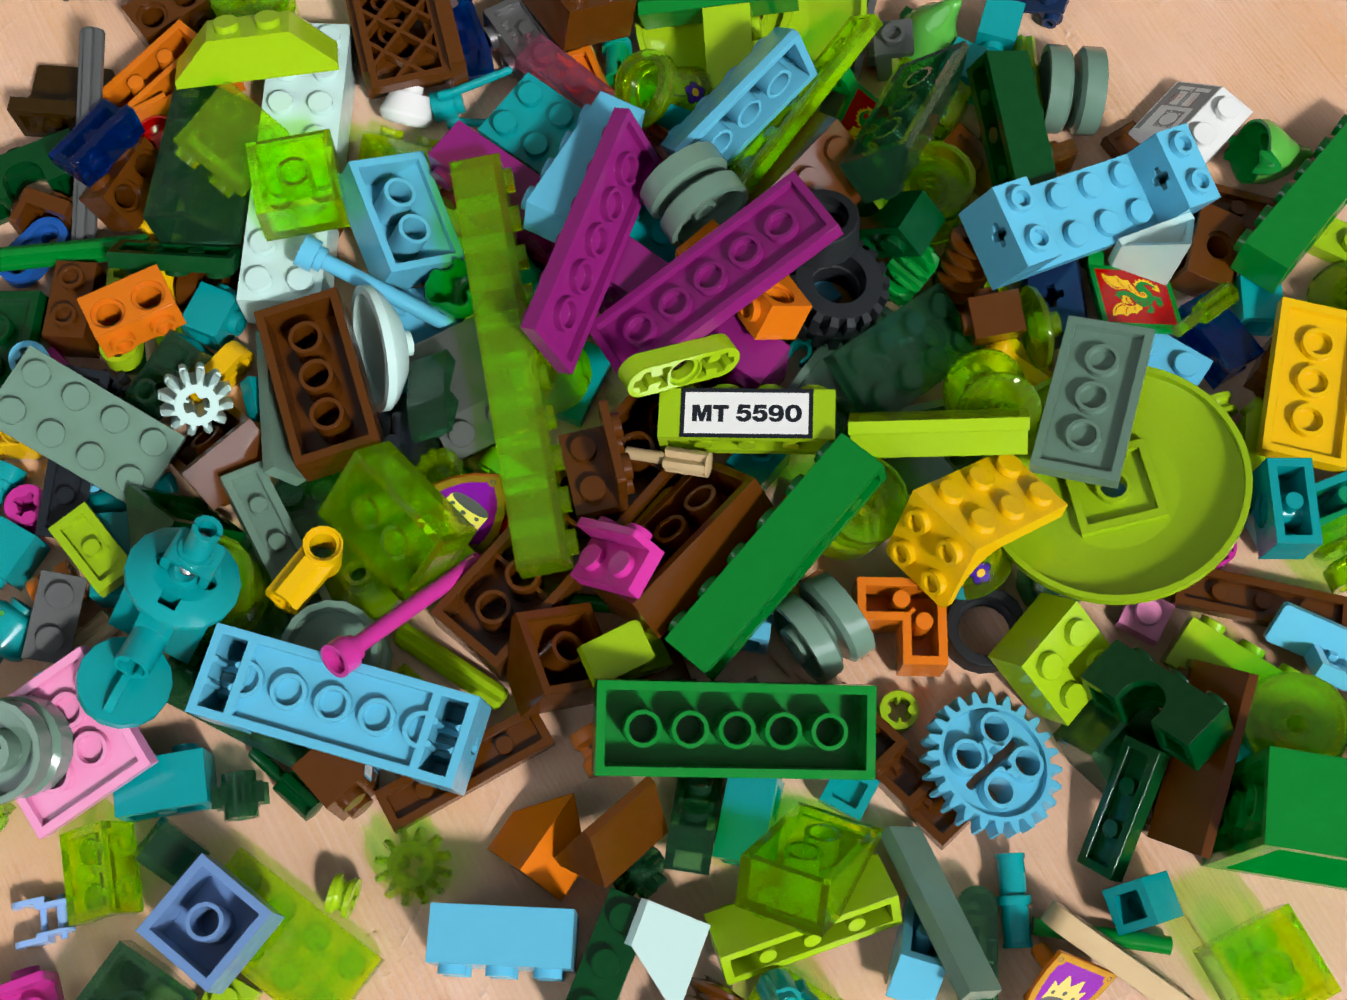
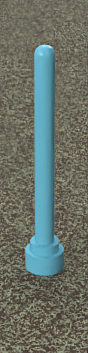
[293,234,461,331]

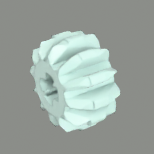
[157,361,233,436]

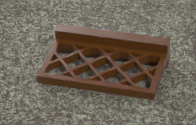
[352,0,469,95]

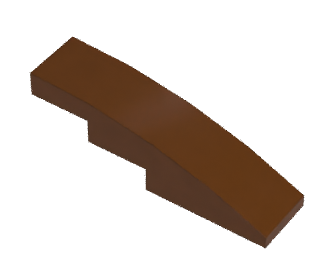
[842,682,971,850]

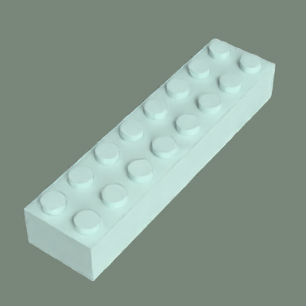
[236,23,358,324]

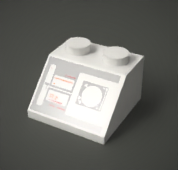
[1128,81,1253,164]

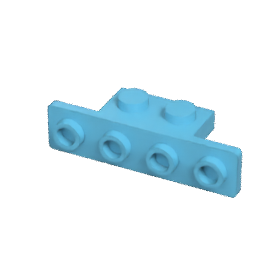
[1264,601,1347,692]

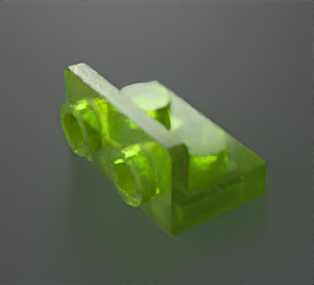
[60,821,144,926]

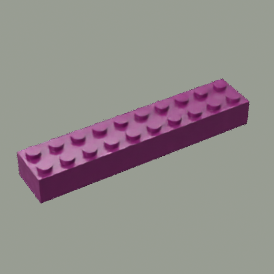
[427,120,791,389]

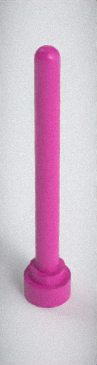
[320,553,482,678]

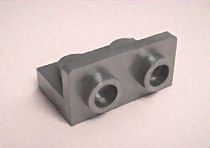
[481,0,563,82]

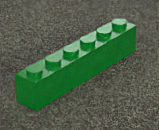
[1230,114,1347,294]
[664,433,887,681]

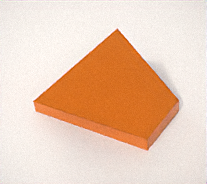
[487,792,582,902]

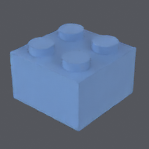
[136,853,285,994]

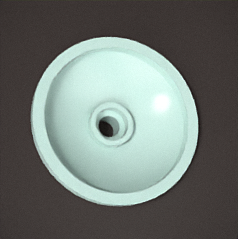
[351,284,414,412]

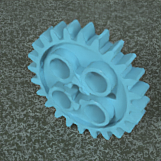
[919,692,1062,839]

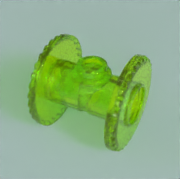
[942,349,1042,440]

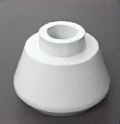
[380,86,433,129]

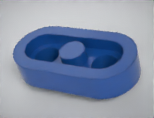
[0,217,71,288]

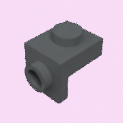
[867,18,914,82]

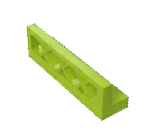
[848,408,1030,458]

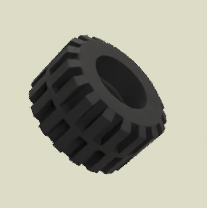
[789,240,890,350]

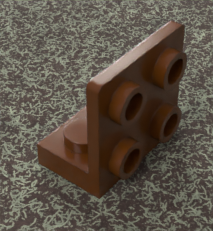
[558,399,635,521]

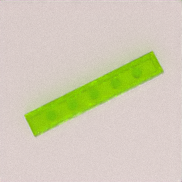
[729,14,883,196]

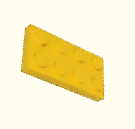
[1256,297,1347,474]

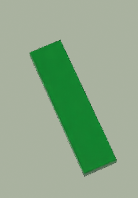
[638,0,799,30]

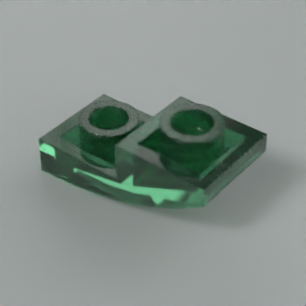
[407,349,459,443]

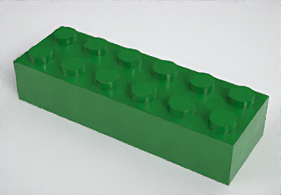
[591,678,877,780]

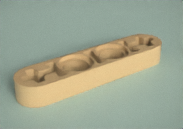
[1041,900,1195,1000]

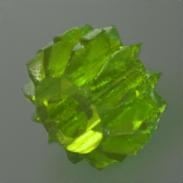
[374,827,453,907]

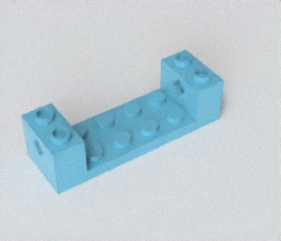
[958,123,1221,290]
[185,622,492,796]

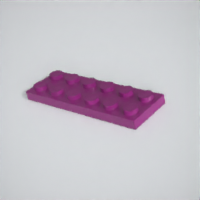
[520,107,661,375]
[590,171,844,375]

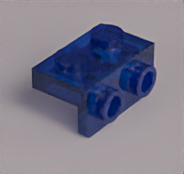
[48,98,145,188]

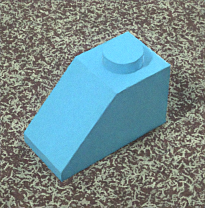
[886,894,946,1000]

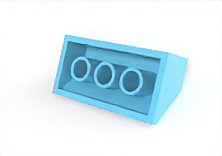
[660,27,818,166]

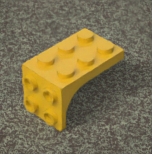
[886,455,1068,608]

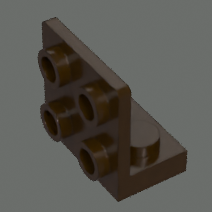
[7,65,116,141]

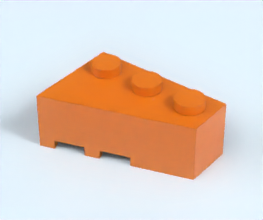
[102,20,246,139]

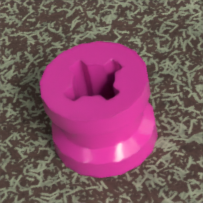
[4,484,43,535]

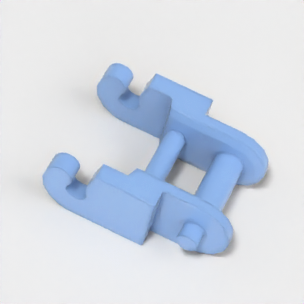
[11,894,76,950]

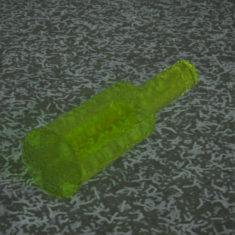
[1171,282,1239,337]

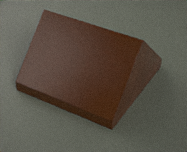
[554,777,668,889]

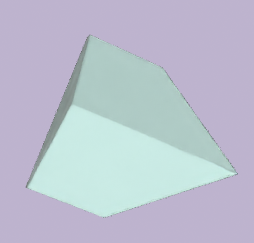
[1107,212,1195,286]
[624,898,711,1000]

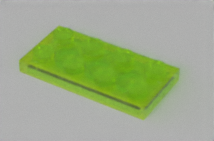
[225,847,384,1000]

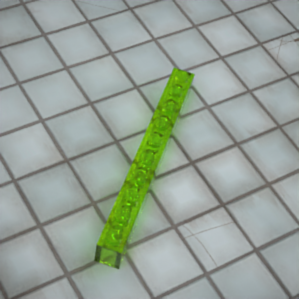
[449,153,580,579]

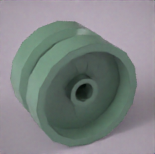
[1038,44,1109,136]
[639,141,749,248]
[769,569,876,683]
[281,600,393,671]
[0,695,73,804]

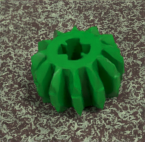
[884,244,940,307]

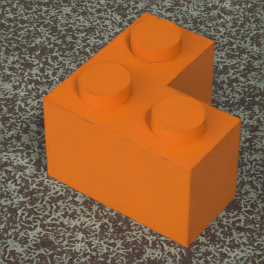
[851,577,948,677]

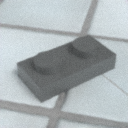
[21,570,87,663]

